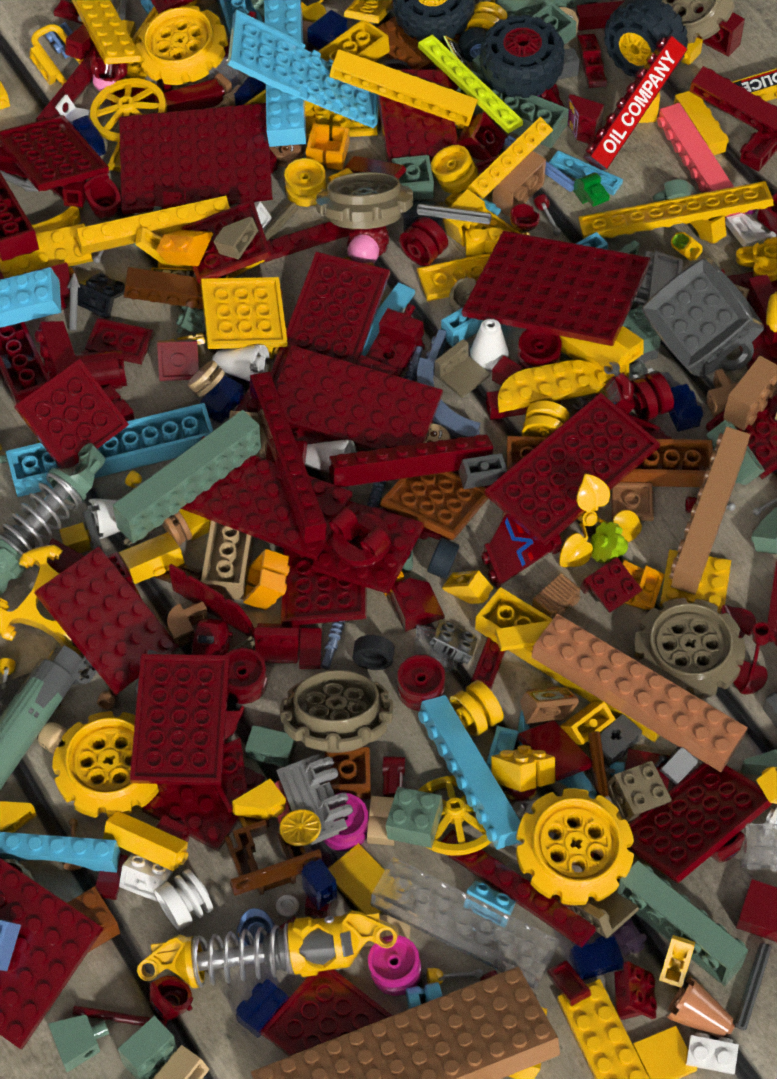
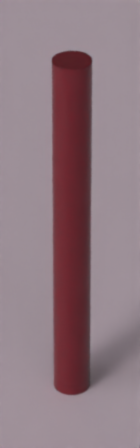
[73,1005,167,1027]

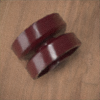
[399,217,448,267]
[517,329,562,370]
[630,370,674,421]
[225,648,268,704]
[398,655,445,711]

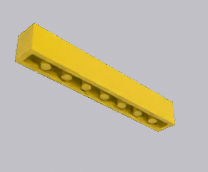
[329,49,478,127]
[76,196,230,255]

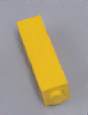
[103,811,188,872]

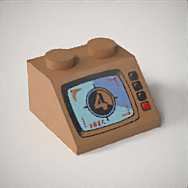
[520,686,579,725]

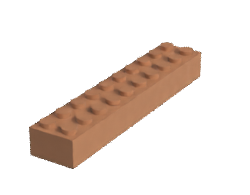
[532,614,748,772]

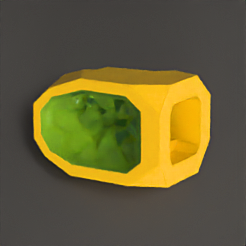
[671,232,702,261]

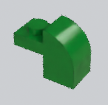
[573,172,610,207]

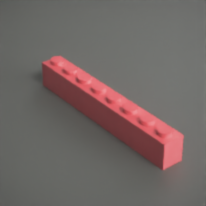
[657,103,745,225]

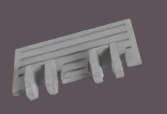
[631,251,683,309]
[276,754,353,847]

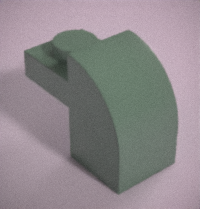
[652,179,697,202]

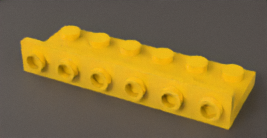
[463,117,553,199]

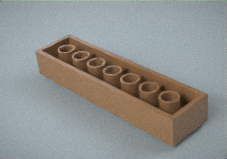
[669,427,750,595]

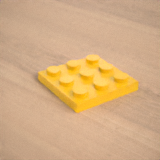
[660,549,731,614]

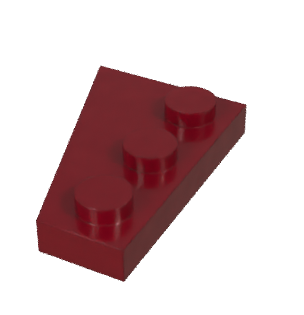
[214,738,247,814]

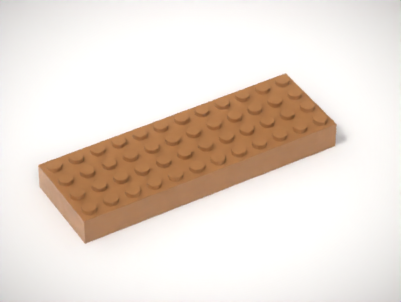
[251,966,560,1079]

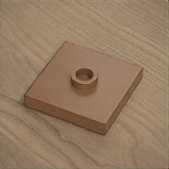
[611,482,654,521]

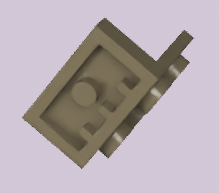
[434,339,490,398]
[607,761,672,823]
[571,892,639,938]

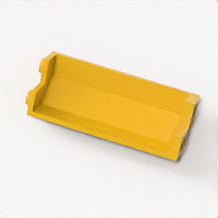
[560,326,644,379]

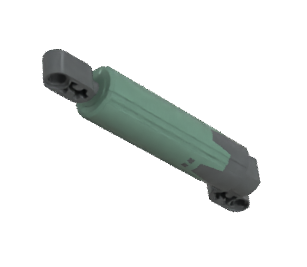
[0,645,97,790]

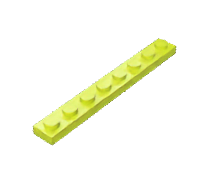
[418,34,523,134]

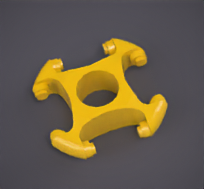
[0,545,81,659]

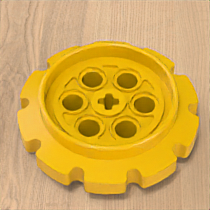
[136,6,228,85]
[52,711,159,818]
[516,788,634,905]

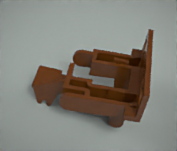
[224,816,322,896]

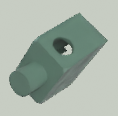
[48,1015,109,1072]

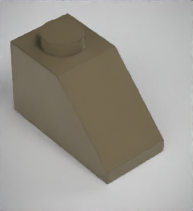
[214,217,258,259]

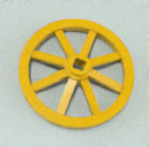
[90,78,167,142]
[418,775,491,855]

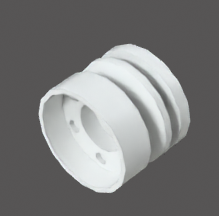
[154,869,213,931]

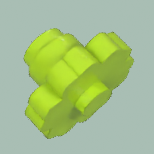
[591,522,628,564]

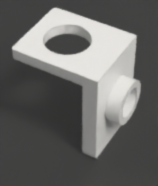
[55,95,90,126]

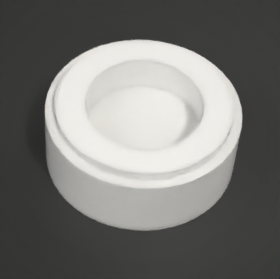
[276,895,299,919]

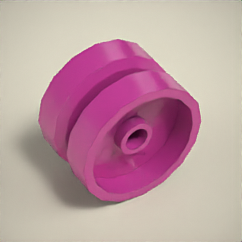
[323,793,368,851]
[368,935,422,996]

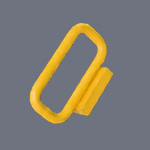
[30,24,84,86]

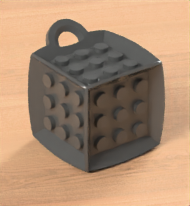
[642,258,764,376]

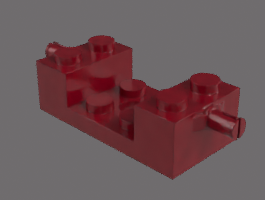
[356,304,424,377]

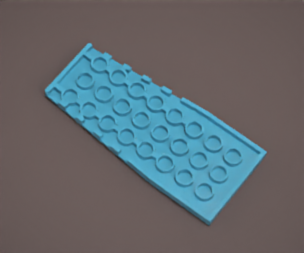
[227,10,379,128]

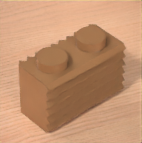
[532,573,580,619]

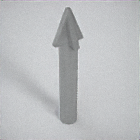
[0,170,38,192]
[67,273,80,331]

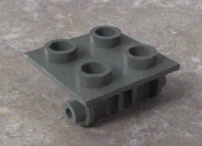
[429,620,478,664]

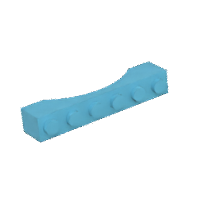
[0,832,121,873]

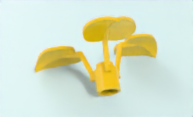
[559,474,642,567]

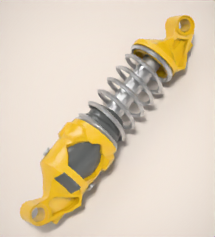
[137,910,398,989]

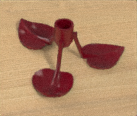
[720,604,777,695]

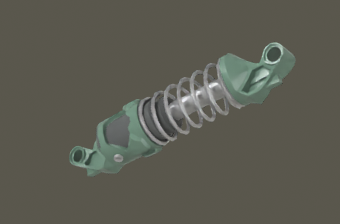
[0,443,106,598]

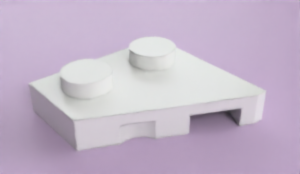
[725,213,776,247]

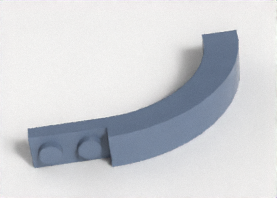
[417,329,480,439]

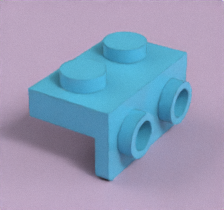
[464,880,516,927]

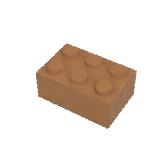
[492,151,546,217]
[723,356,777,431]

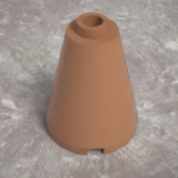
[666,977,735,1038]

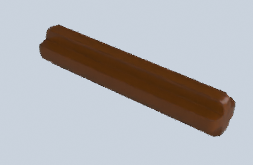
[588,731,609,797]

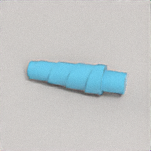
[479,197,501,215]

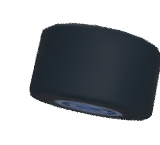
[459,27,487,62]
[427,537,459,579]

